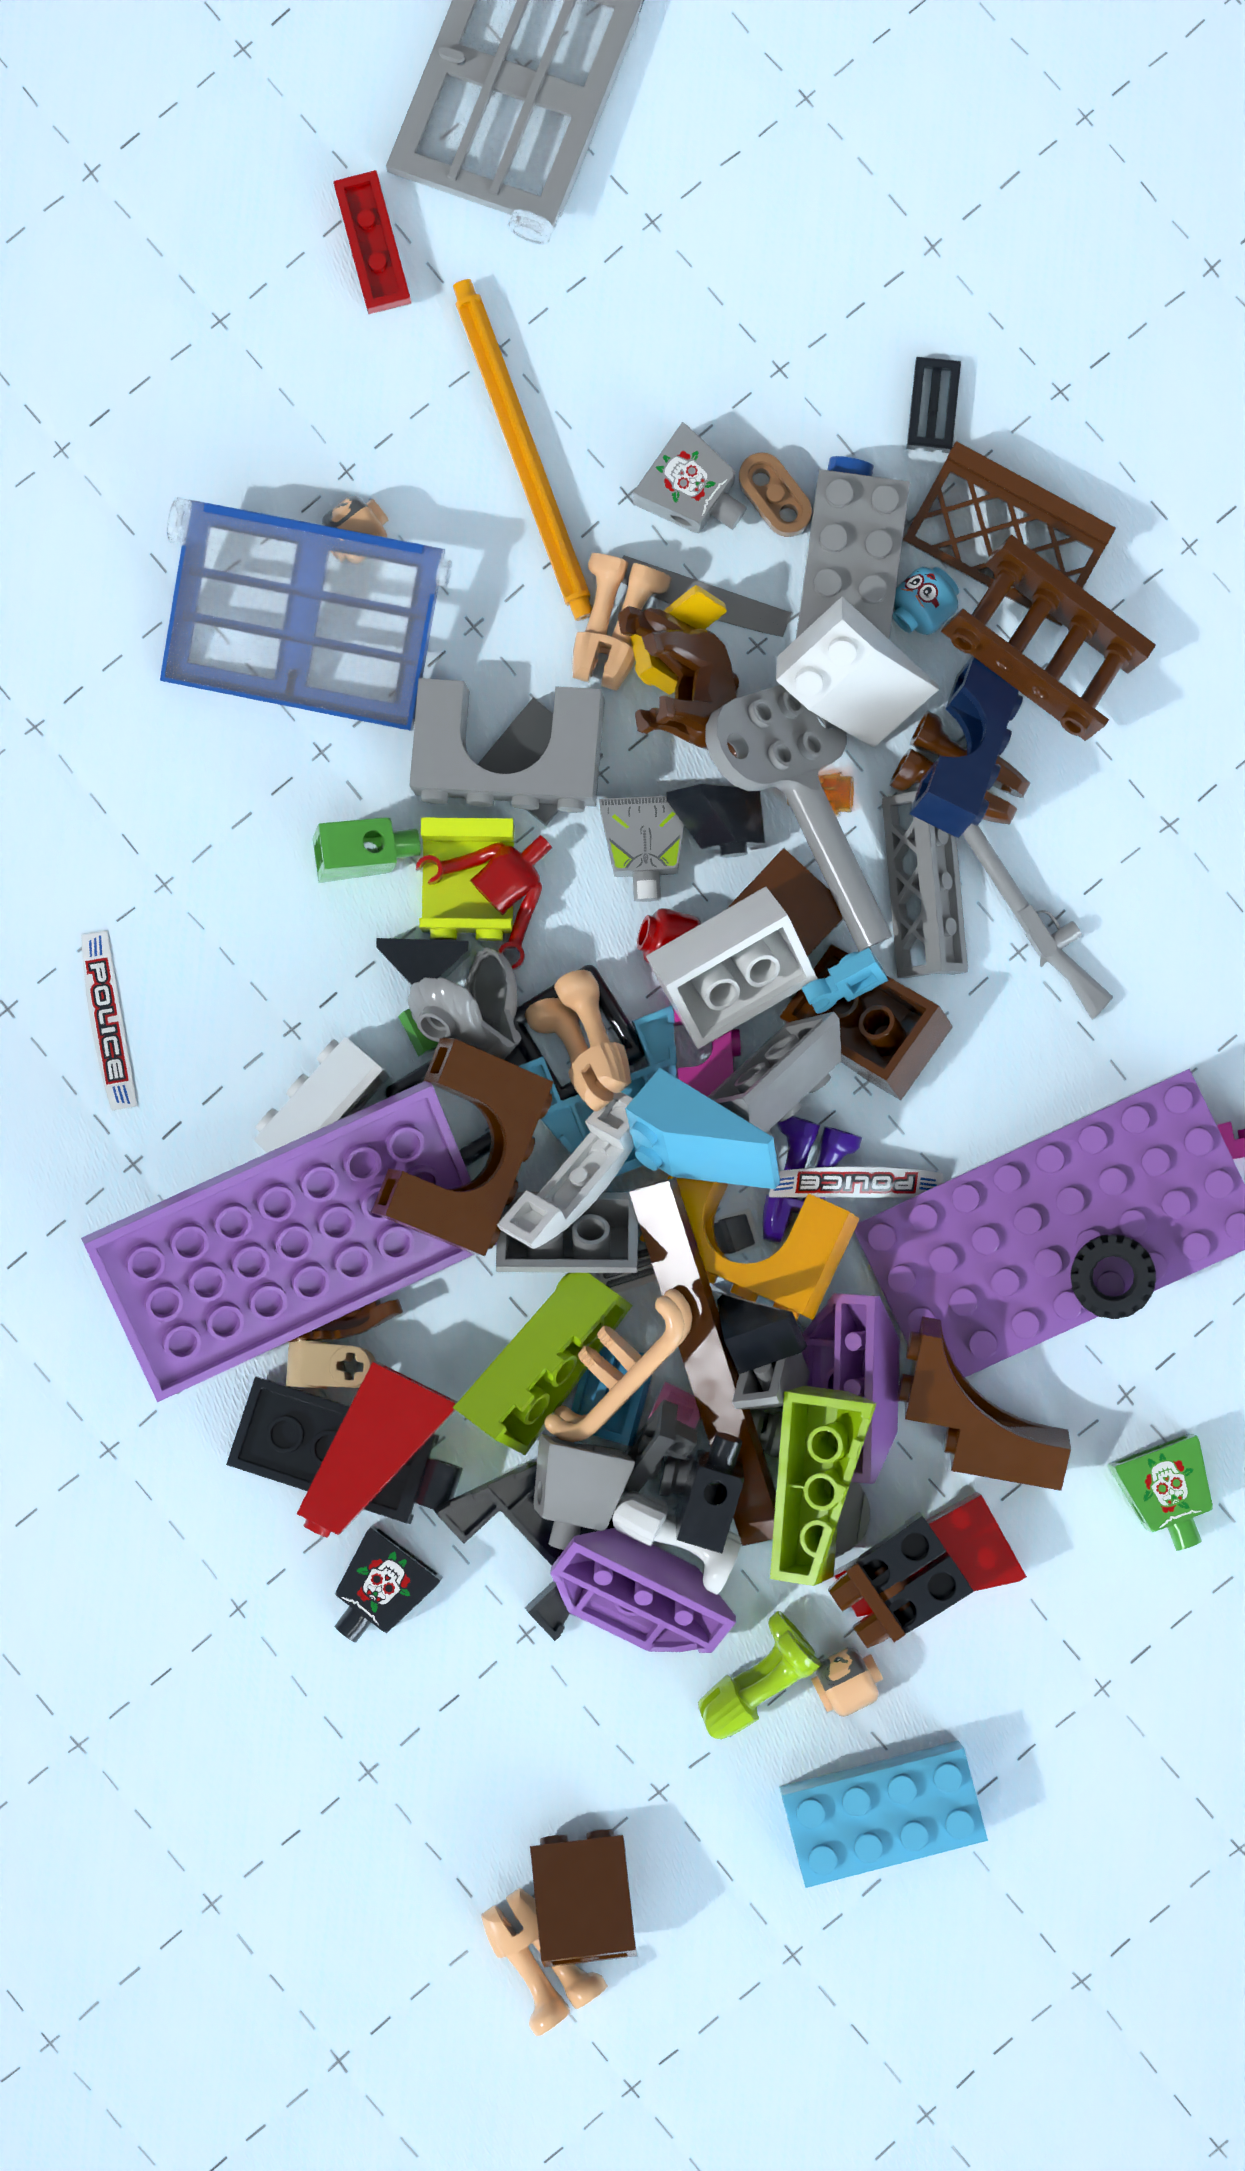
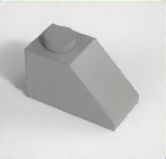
[732,1353,810,1410]

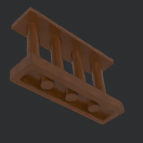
[940,534,1156,741]

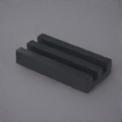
[906,357,961,453]

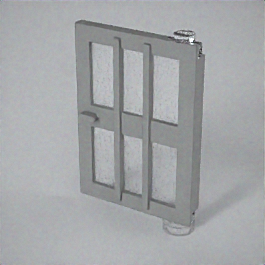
[386,0,645,245]

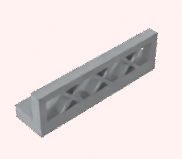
[882,791,968,979]

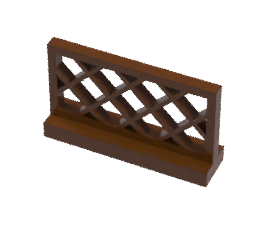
[903,441,1116,627]

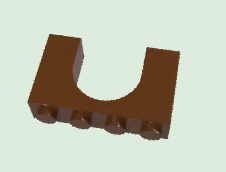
[371,1038,553,1256]

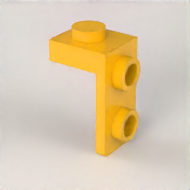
[631,585,727,695]

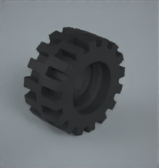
[1071,1234,1156,1319]

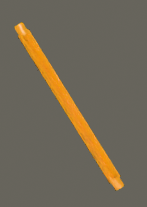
[452,279,592,621]

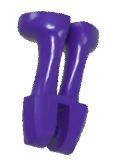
[762,1116,862,1244]

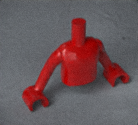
[416,835,553,970]

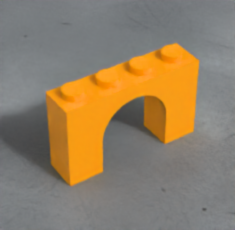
[639,1175,860,1321]

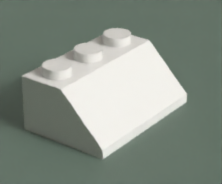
[646,887,817,1049]
[253,1036,390,1153]

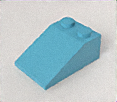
[625,1068,780,1189]

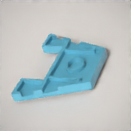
[519,1006,677,1177]

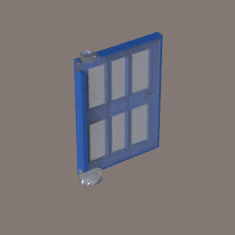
[160,497,452,731]

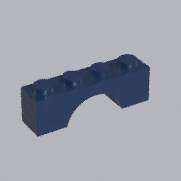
[909,656,1023,838]

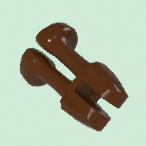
[889,710,1031,825]

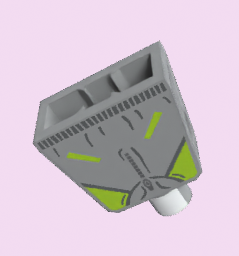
[599,796,684,902]

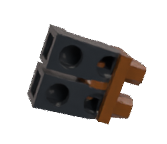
[828,1511,974,1649]

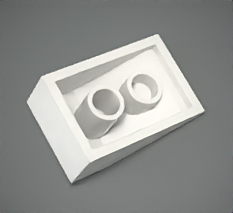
[776,597,939,748]

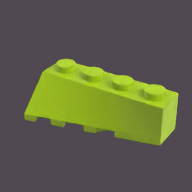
[770,1386,877,1586]

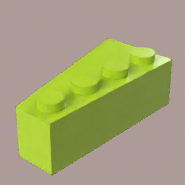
[453,1273,633,1455]

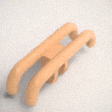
[544,1289,693,1442]

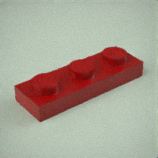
[333,170,412,315]

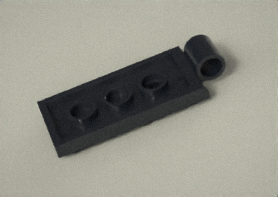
[226,1376,463,1524]

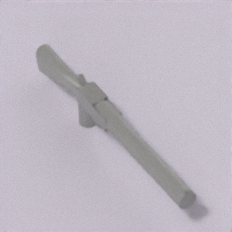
[962,824,1113,1020]

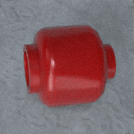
[637,908,701,964]

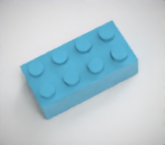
[779,1741,988,1888]

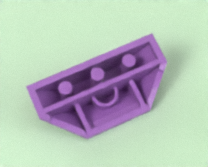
[802,1293,900,1484]
[550,1528,736,1653]

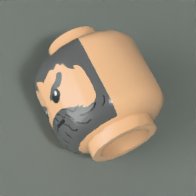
[322,496,389,564]
[811,1647,883,1717]

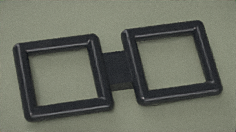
[385,965,645,1167]

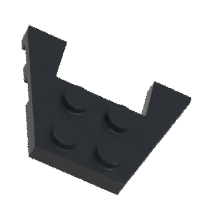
[433,1459,615,1641]

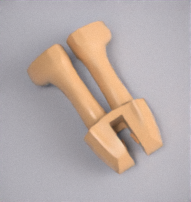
[572,553,672,691]
[525,970,631,1111]
[481,1888,608,2037]

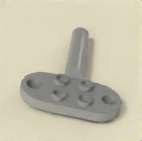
[705,685,892,952]

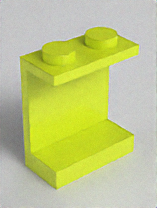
[419,817,515,941]

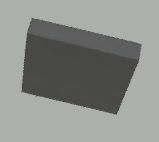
[477,698,603,826]

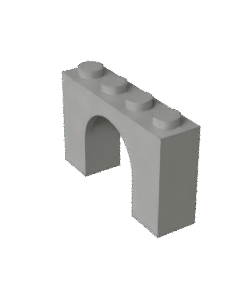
[409,678,605,813]

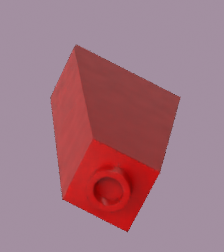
[296,1361,458,1538]
[829,1492,1027,1617]

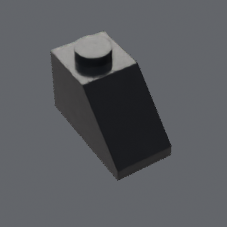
[666,784,765,858]

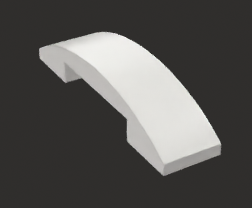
[497,1092,634,1249]

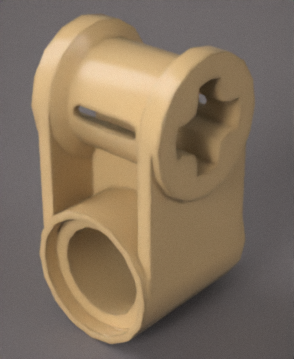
[286,1340,376,1389]

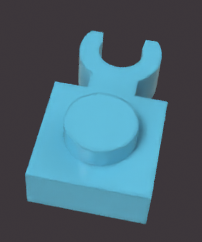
[802,948,888,1014]

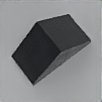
[376,938,471,985]
[717,1294,807,1374]

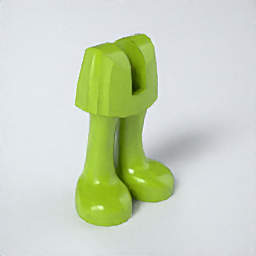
[698,1611,821,1740]

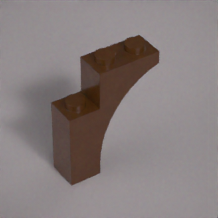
[897,1316,1071,1491]

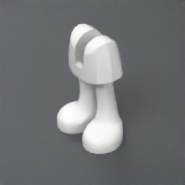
[612,1491,741,1595]

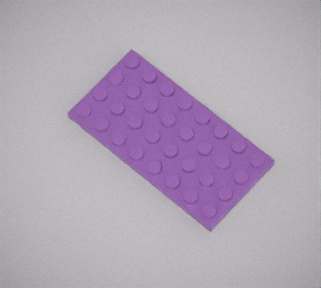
[854,1069,1245,1377]
[81,1081,497,1403]

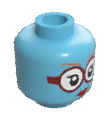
[892,567,959,635]

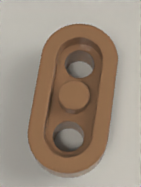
[738,452,812,537]

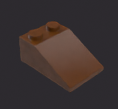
[780,944,953,1101]

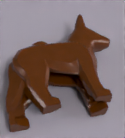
[618,606,739,758]

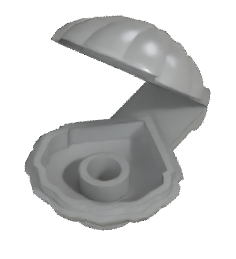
[407,947,521,1060]

